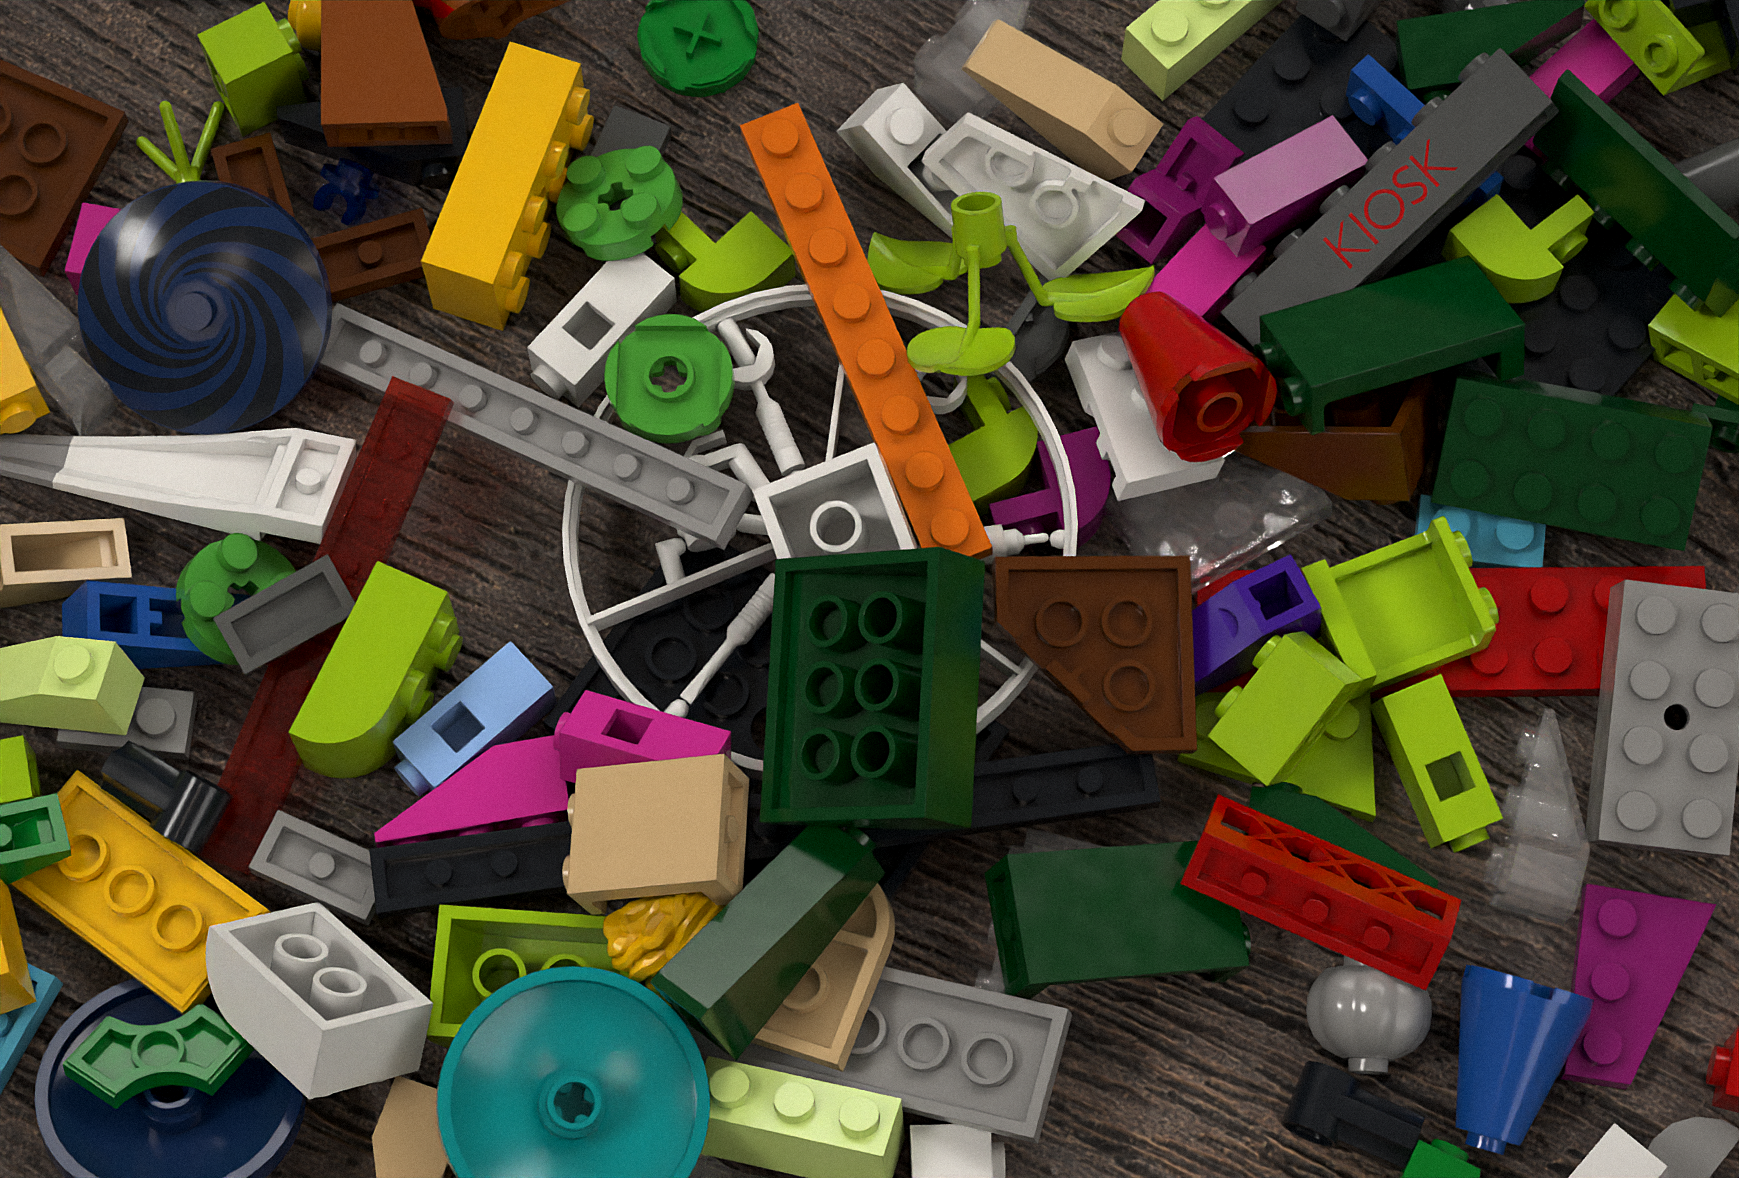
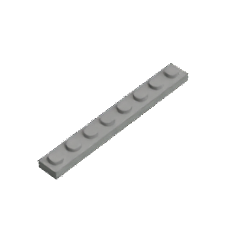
[319,303,754,550]

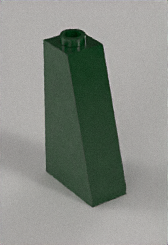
[650,826,885,1060]

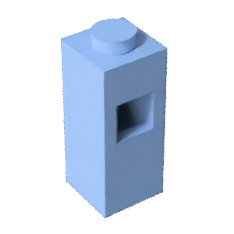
[392,641,557,797]

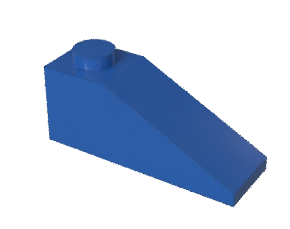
[62,580,251,669]

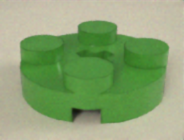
[556,146,683,261]
[604,314,735,444]
[176,533,296,665]

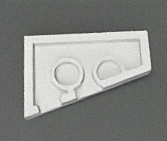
[922,112,1145,281]
[1065,331,1225,501]

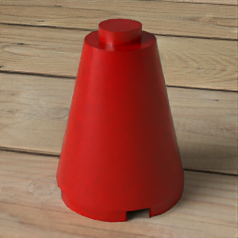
[1119,291,1277,462]

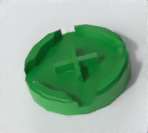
[637,0,759,98]

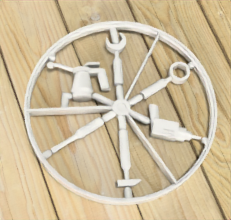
[562,284,1078,780]

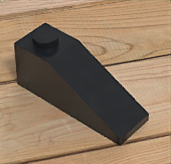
[276,87,470,189]

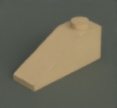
[961,19,1163,181]

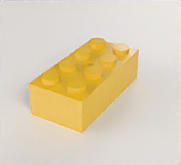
[421,41,594,331]

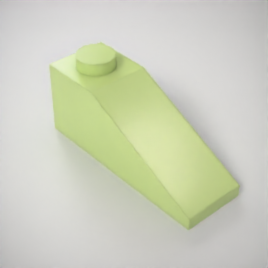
[0,636,145,735]

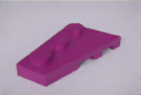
[1560,884,1717,1090]

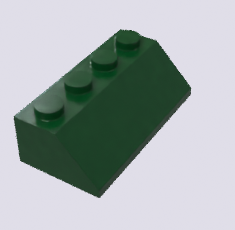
[1532,69,1739,318]

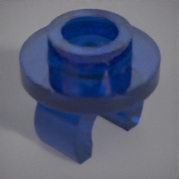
[313,158,381,225]

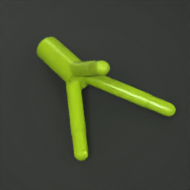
[136,101,224,184]

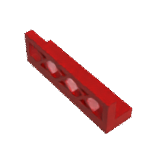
[1180,794,1462,991]

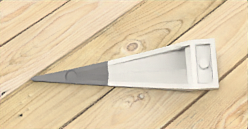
[0,428,356,544]

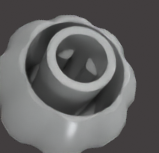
[1306,955,1432,1075]

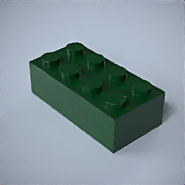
[1428,366,1713,551]

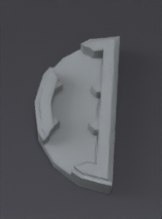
[1646,1117,1739,1178]

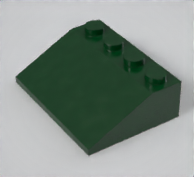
[760,547,985,830]

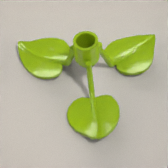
[867,192,1155,376]

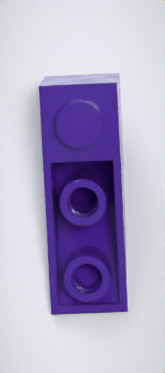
[1192,554,1322,697]

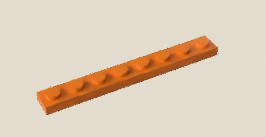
[740,103,993,560]

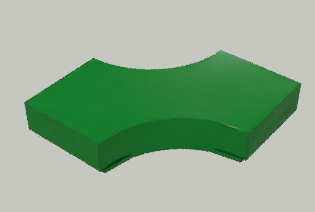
[62,1004,255,1109]

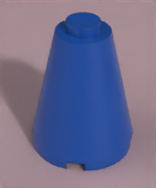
[1455,964,1594,1155]

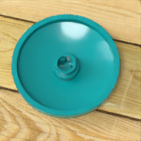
[436,966,710,1178]

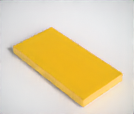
[9,770,271,1015]

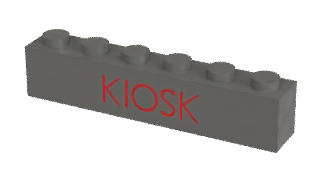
[1221,48,1559,347]

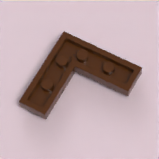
[211,132,431,303]

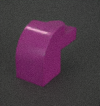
[1115,116,1245,264]
[987,426,1111,555]

